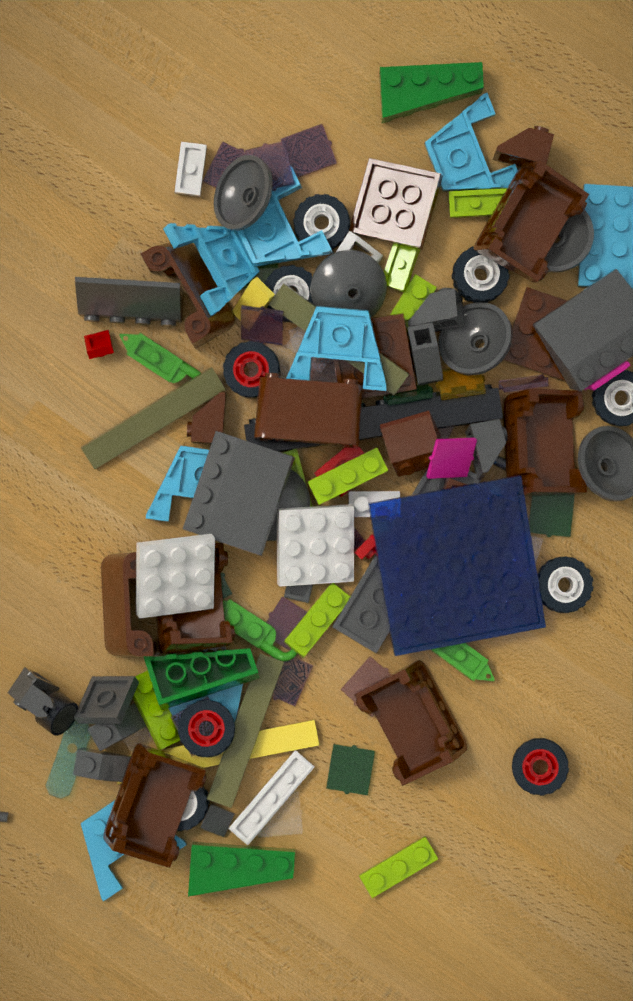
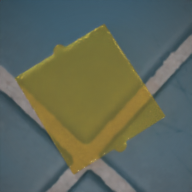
[435,369,486,400]

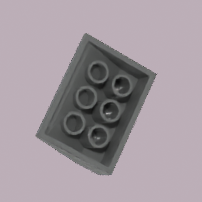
[532,269,633,391]
[75,277,184,326]
[183,431,295,556]

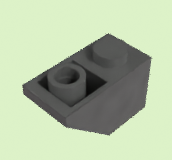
[407,322,443,386]

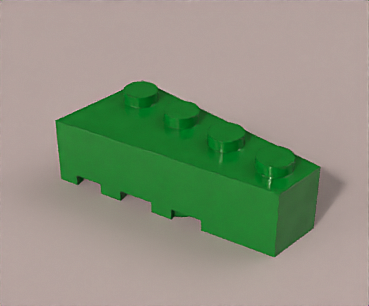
[379,62,484,123]
[143,648,259,710]
[188,842,295,897]

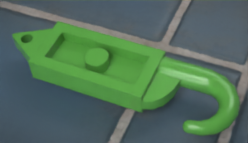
[119,332,201,383]
[223,599,297,661]
[410,611,495,682]

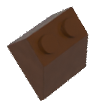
[492,126,554,167]
[380,411,443,477]

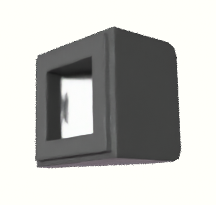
[200,803,235,837]

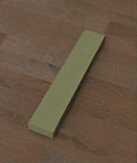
[269,283,409,395]
[81,367,226,469]
[207,654,284,808]

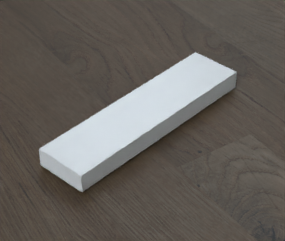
[228,750,315,845]

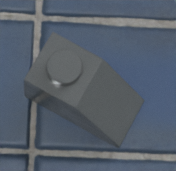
[408,288,465,332]
[465,419,507,480]
[88,703,146,751]
[73,747,131,782]

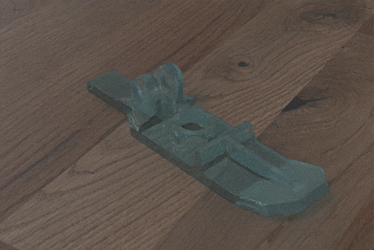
[45,720,91,799]

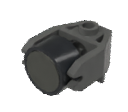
[8,667,78,736]

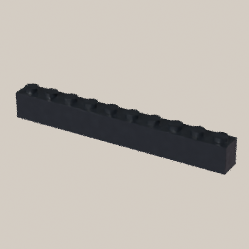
[244,384,503,452]

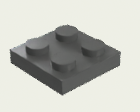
[74,676,139,724]

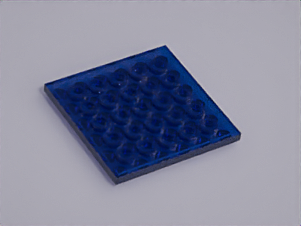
[368,475,546,656]

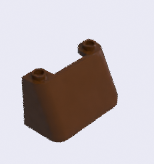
[474,160,589,283]
[141,242,235,349]
[254,373,363,449]
[503,388,587,496]
[156,543,235,654]
[101,552,157,657]
[354,660,467,786]
[104,743,206,868]

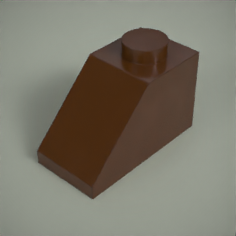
[187,392,226,444]

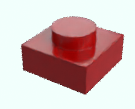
[84,330,114,359]
[354,534,379,560]

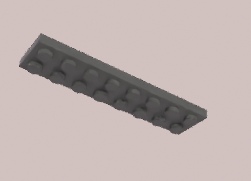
[332,469,481,653]

